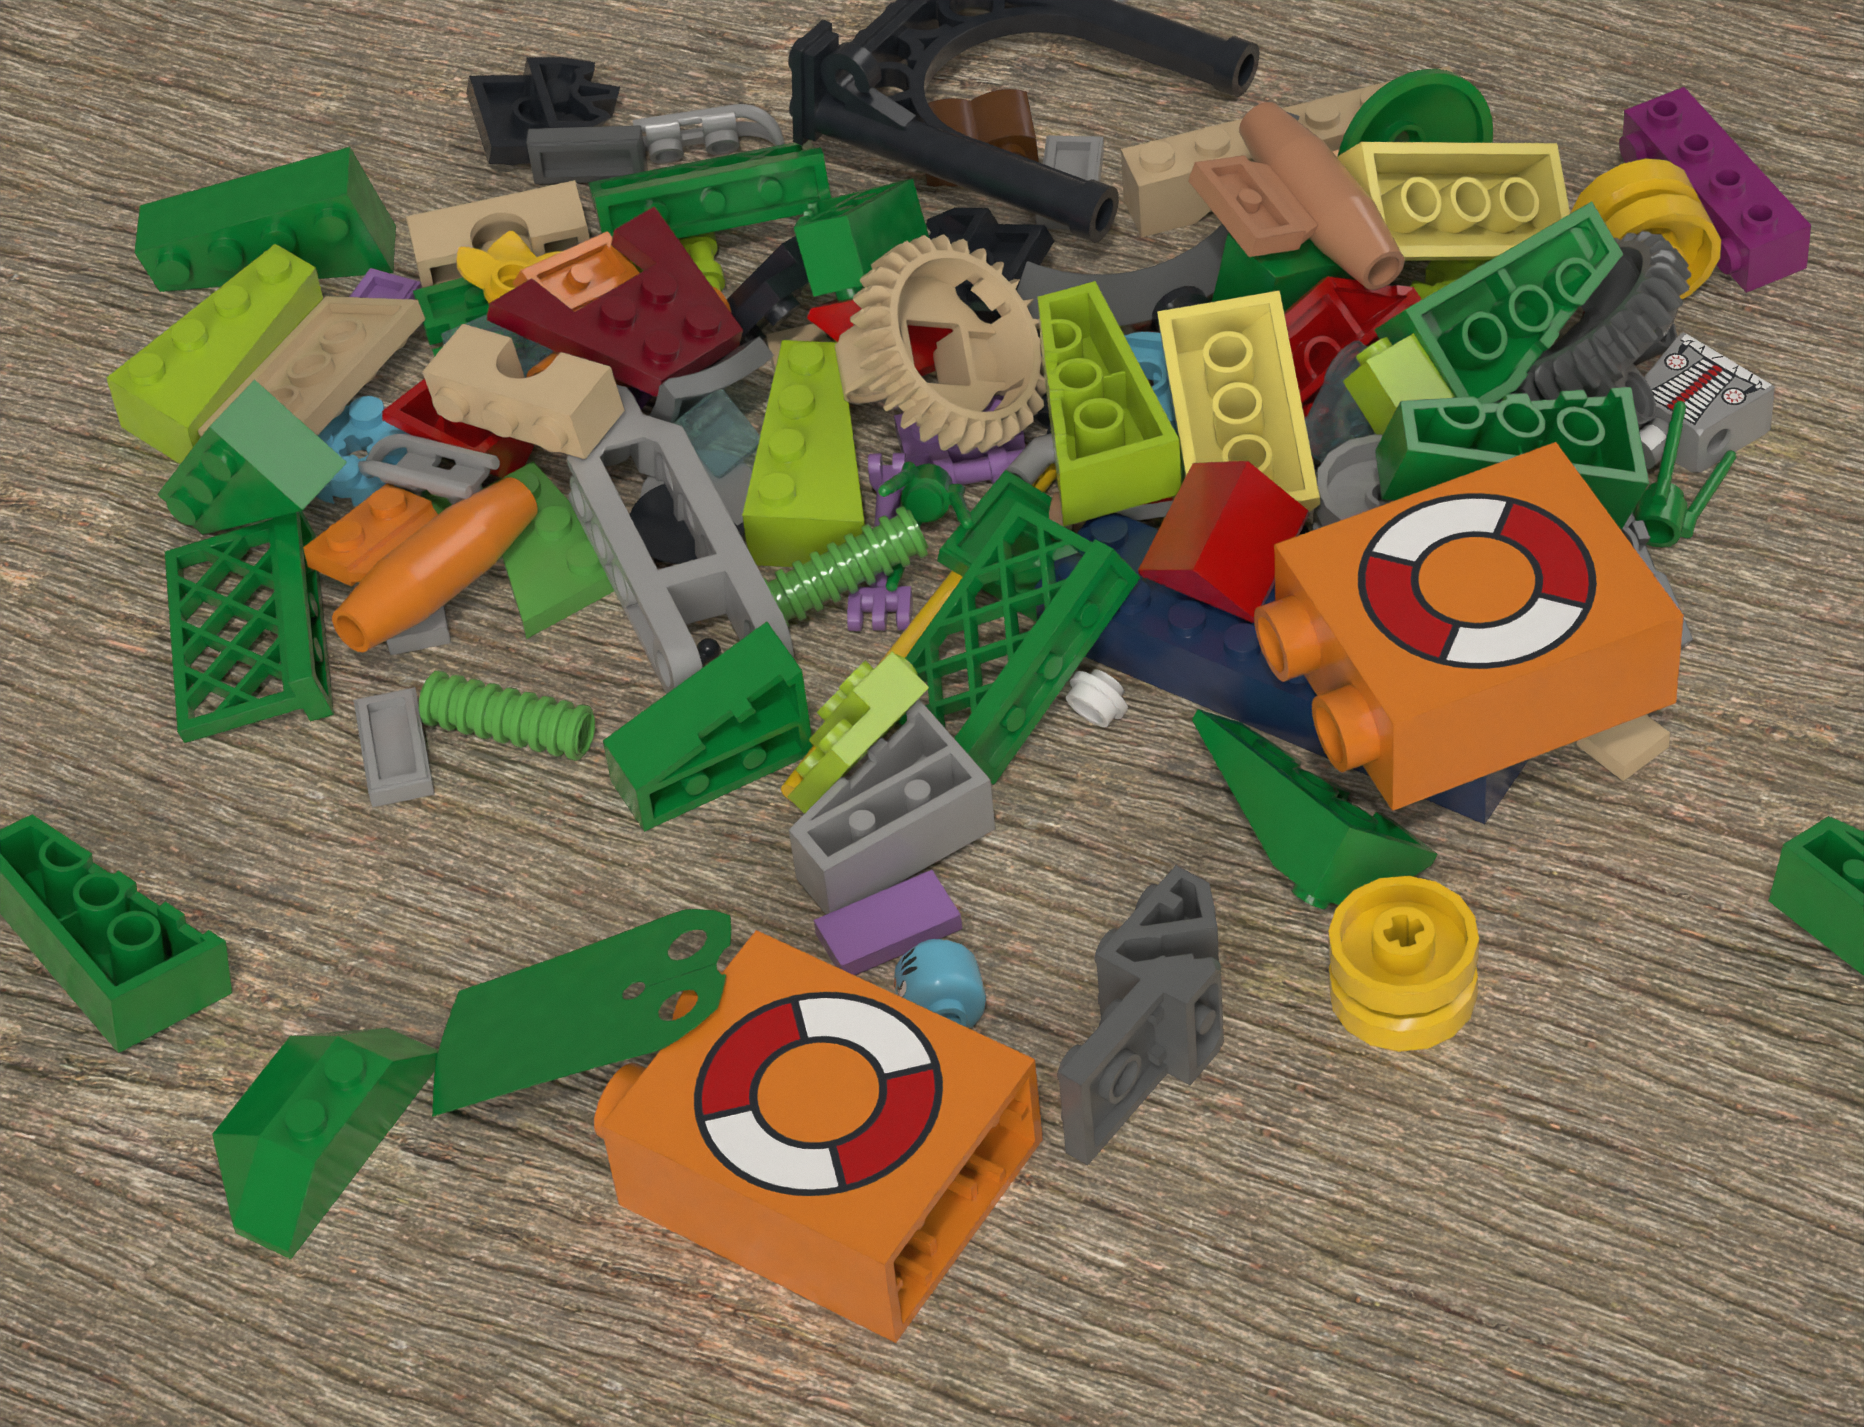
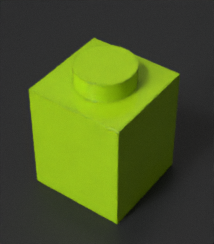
[1342,333,1454,435]

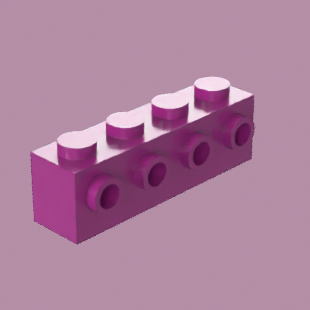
[1619,87,1811,293]

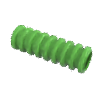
[764,506,929,627]
[419,670,595,761]

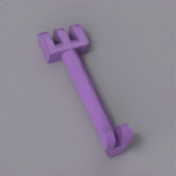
[847,453,913,631]

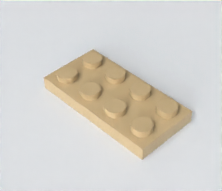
[198,296,425,437]

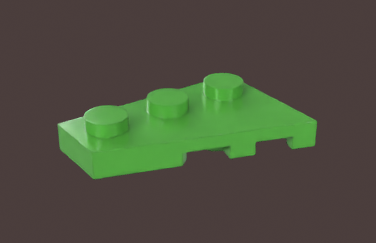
[483,462,614,639]

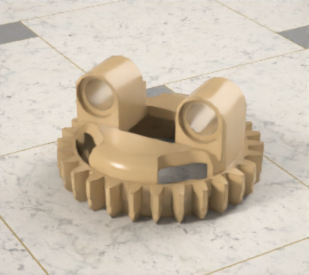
[835,234,1046,454]

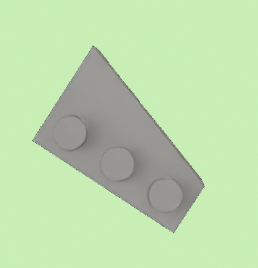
[789,700,995,914]

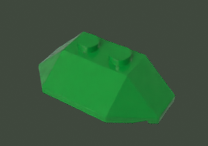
[212,1027,438,1259]

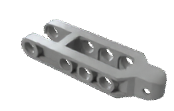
[567,385,794,694]

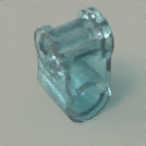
[1305,340,1376,462]

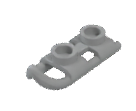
[633,104,784,164]
[358,434,500,505]

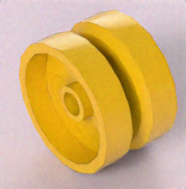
[1570,158,1721,299]
[1328,876,1479,1052]

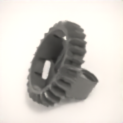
[1502,232,1691,426]

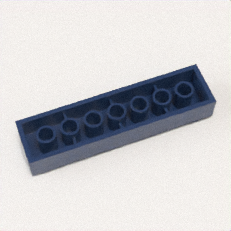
[1034,512,1529,824]

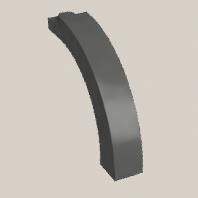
[1017,112,1300,338]

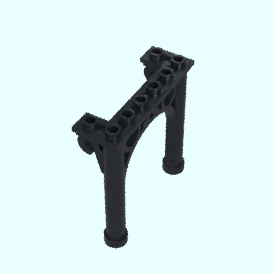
[788,0,1260,243]

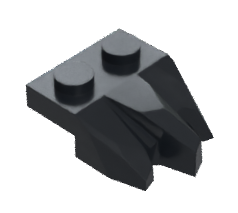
[466,57,620,165]
[926,207,1055,324]
[727,236,809,346]

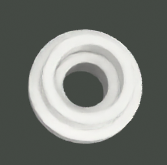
[1066,669,1128,727]

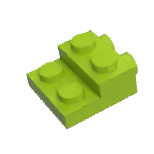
[788,651,929,814]

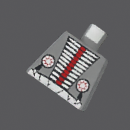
[1639,332,1775,472]

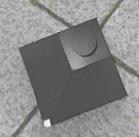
[648,336,774,424]

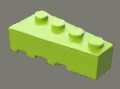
[106,244,323,464]
[1037,281,1181,527]
[742,340,865,568]

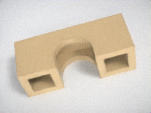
[406,180,590,288]
[422,324,625,459]

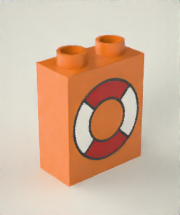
[1254,442,1684,811]
[594,930,1043,1343]

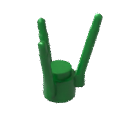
[1632,401,1737,548]
[878,461,973,592]

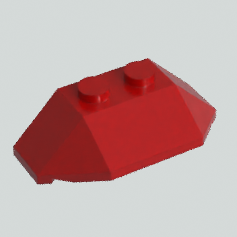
[1284,277,1422,459]

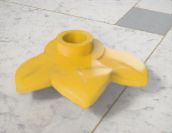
[456,231,562,303]

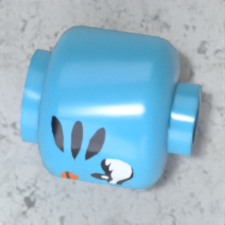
[894,939,986,1029]

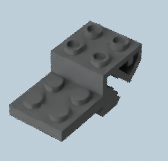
[1057,865,1224,1166]

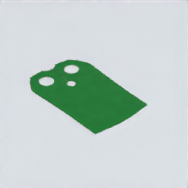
[432,909,732,1117]

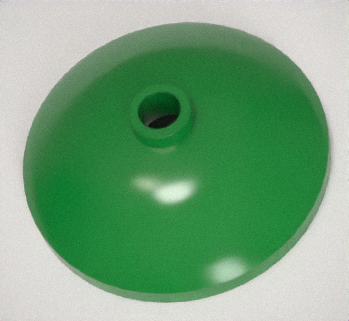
[1337,69,1493,157]

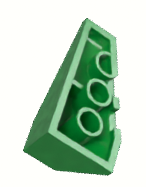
[1374,201,1623,404]
[1192,709,1438,910]

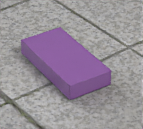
[814,870,962,975]

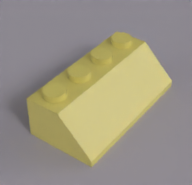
[1337,142,1570,261]
[1157,291,1320,512]

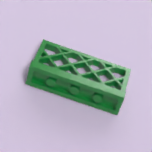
[588,140,831,239]
[896,501,1141,785]
[164,511,334,743]

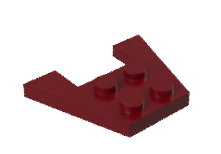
[486,206,743,397]

